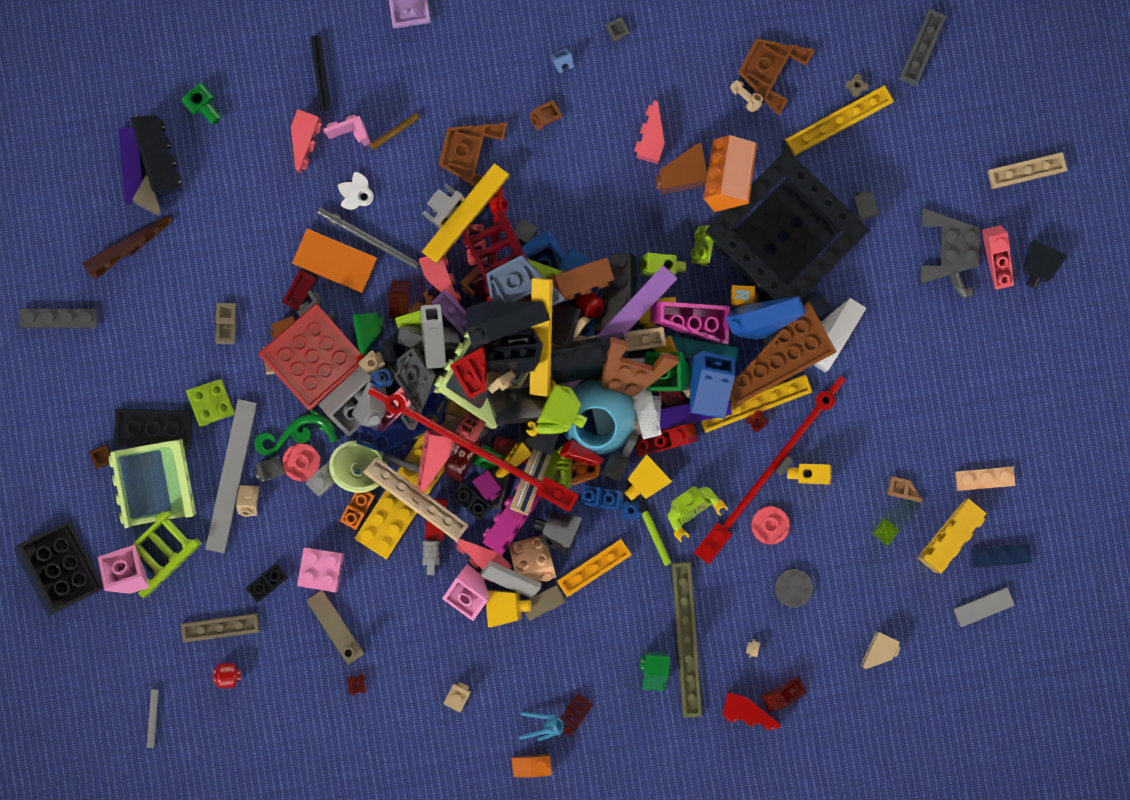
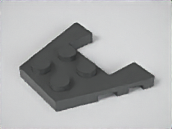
[920,209,979,284]
[380,348,436,430]

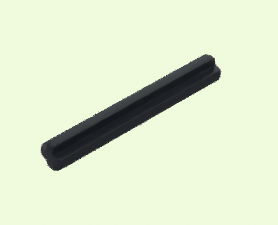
[311,35,331,110]

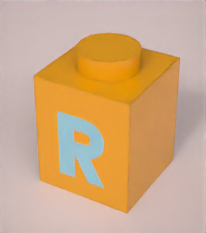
[730,285,758,306]

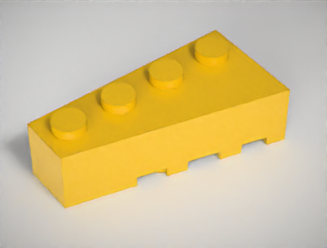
[917,499,987,574]

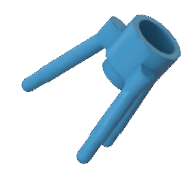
[519,712,564,741]

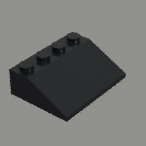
[13,520,104,617]

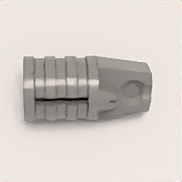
[422,540,440,575]

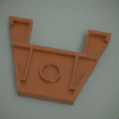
[738,39,815,116]
[439,123,507,187]
[600,337,679,397]

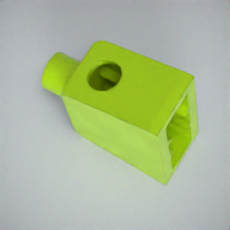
[640,253,686,276]

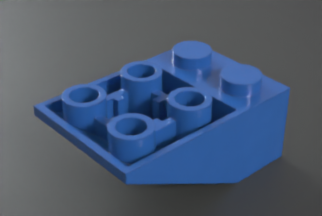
[689,351,735,419]

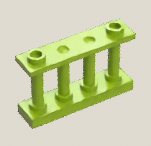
[131,511,202,598]

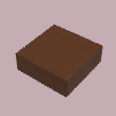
[89,444,111,469]

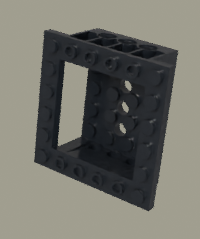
[705,149,870,301]

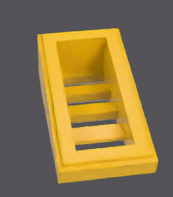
[494,442,531,478]

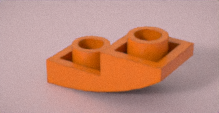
[340,491,376,530]

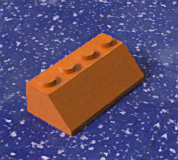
[704,135,757,212]

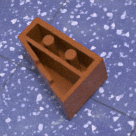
[545,258,614,301]

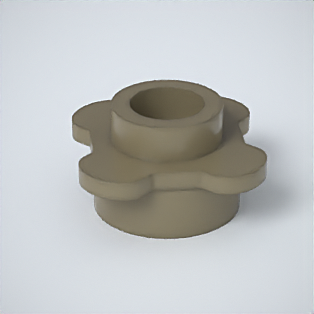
[845,74,868,97]

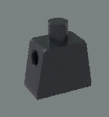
[1022,240,1067,289]
[533,512,582,557]

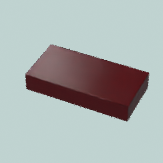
[282,269,317,311]

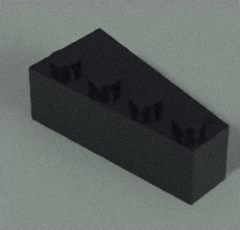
[594,253,637,333]

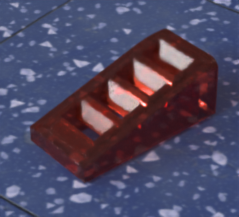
[560,693,593,737]

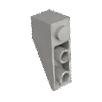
[420,304,446,369]

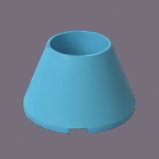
[563,379,636,454]

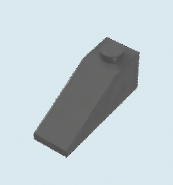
[397,326,460,357]

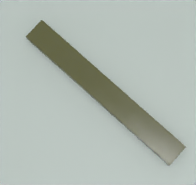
[671,562,702,718]

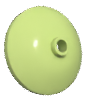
[329,440,387,493]

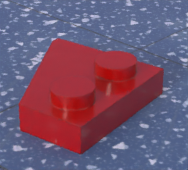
[450,346,488,399]

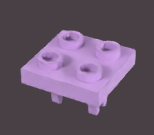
[389,0,431,29]

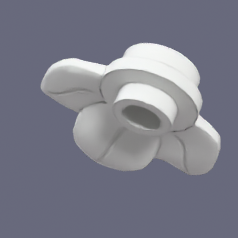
[338,172,374,210]

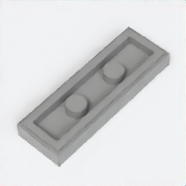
[481,561,541,599]
[953,587,1015,627]

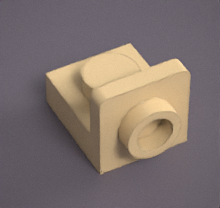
[443,682,471,712]

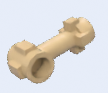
[730,80,763,112]

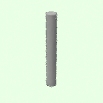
[147,689,159,748]

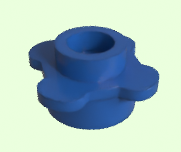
[371,368,393,389]
[621,500,641,521]

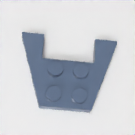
[486,255,565,306]

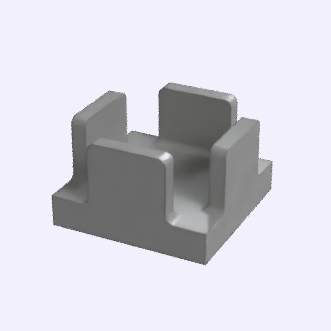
[422,184,465,229]

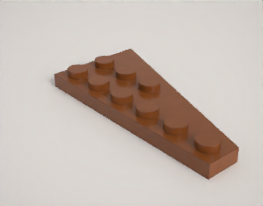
[730,301,837,407]

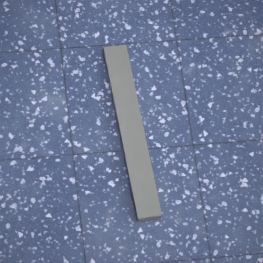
[205,399,258,553]

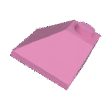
[98,545,149,594]
[442,564,489,621]

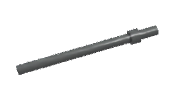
[317,207,420,269]

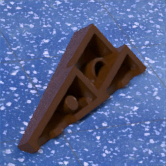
[82,215,174,280]

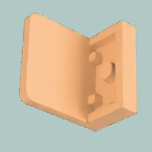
[509,535,556,582]

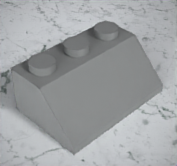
[318,366,389,436]

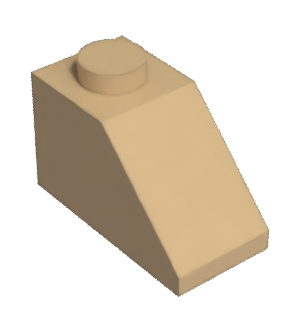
[860,631,901,669]

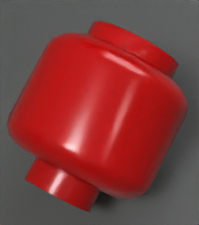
[575,291,604,319]
[213,663,241,688]

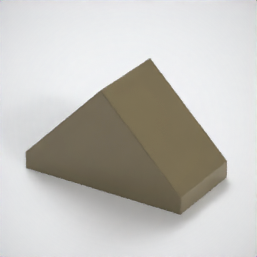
[132,176,161,215]

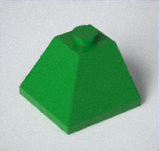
[353,313,385,356]
[645,352,690,391]

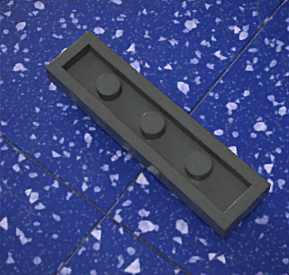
[899,9,947,87]
[20,309,98,329]

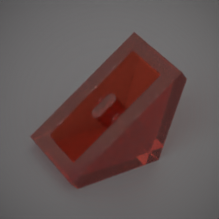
[389,280,411,319]

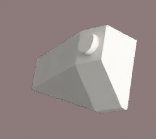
[814,298,866,372]

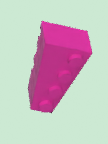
[650,302,730,345]
[482,480,541,556]

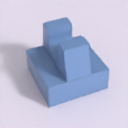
[549,48,574,73]

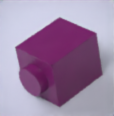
[472,470,502,501]

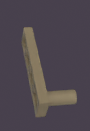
[306,590,365,665]

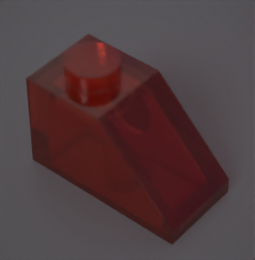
[444,437,480,482]
[761,676,807,713]

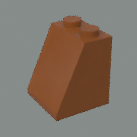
[655,143,707,195]

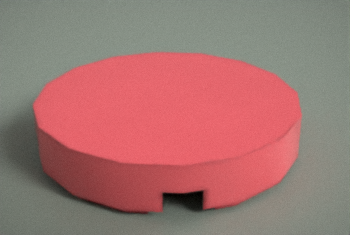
[282,443,321,481]
[751,506,790,545]

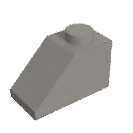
[352,381,386,429]
[305,461,335,497]

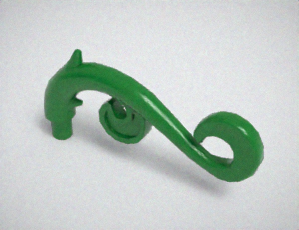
[254,409,338,456]

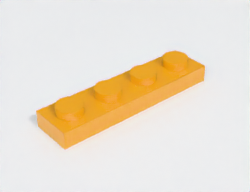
[557,539,631,597]

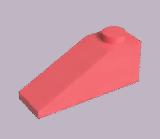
[416,430,454,492]

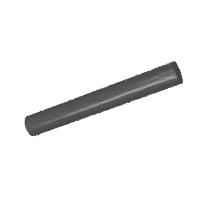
[382,453,439,479]

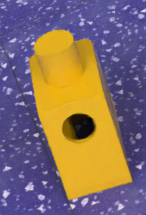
[624,455,672,501]
[788,464,832,485]
[486,589,532,628]

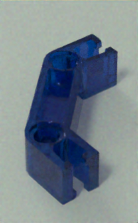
[356,393,451,453]

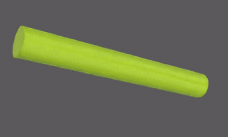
[641,510,672,566]

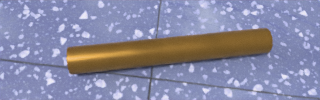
[369,113,420,151]

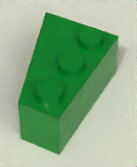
[639,651,670,691]

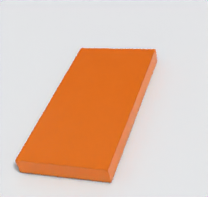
[292,229,378,293]

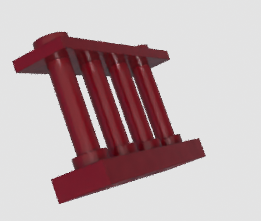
[462,210,529,296]

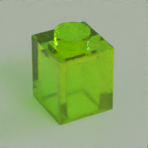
[870,518,900,546]

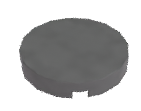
[774,569,813,607]

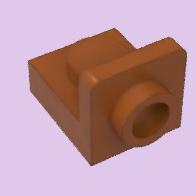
[529,100,563,131]
[460,266,482,297]
[408,291,434,314]

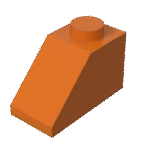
[512,753,552,778]

